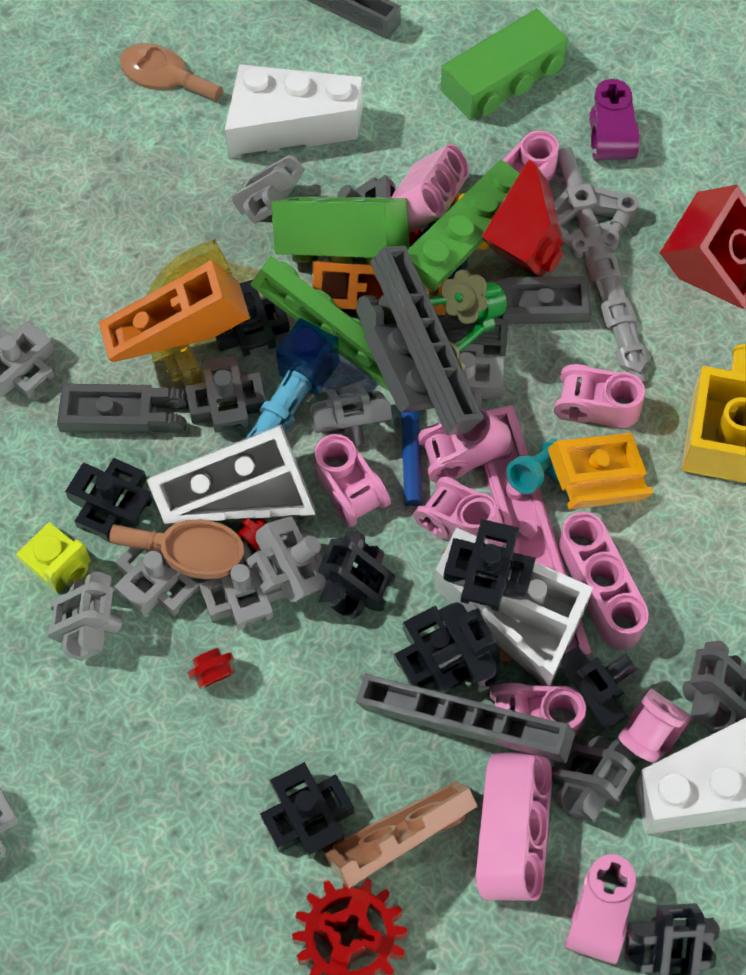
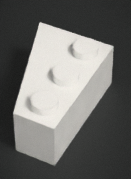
[225,64,363,159]
[146,424,316,524]
[435,527,593,686]
[634,718,746,834]

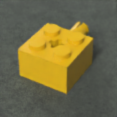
[681,344,746,483]

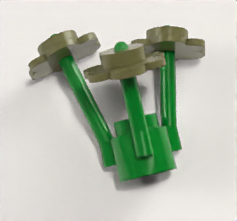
[422,270,507,372]

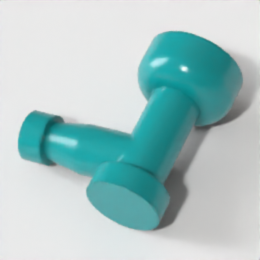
[506,439,570,500]

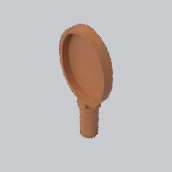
[120,43,223,102]
[109,519,244,579]

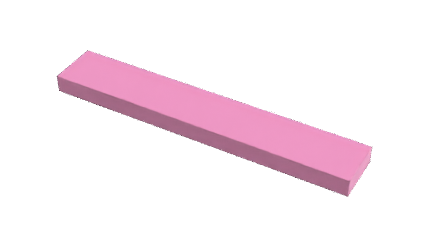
[479,405,591,657]

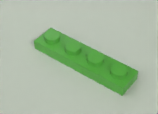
[408,159,520,292]
[250,256,389,391]

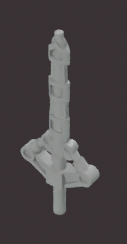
[554,147,650,385]

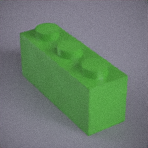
[440,8,568,121]
[271,196,409,265]

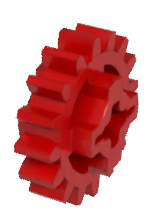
[292,878,407,975]

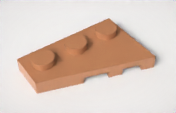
[322,781,478,888]

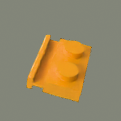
[548,433,654,510]

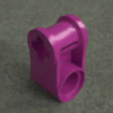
[589,79,639,160]

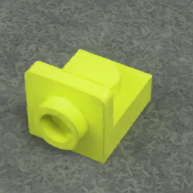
[16,522,91,593]

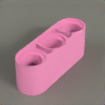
[391,144,469,234]
[558,512,649,650]
[476,752,552,901]

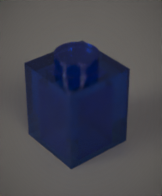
[276,318,340,395]

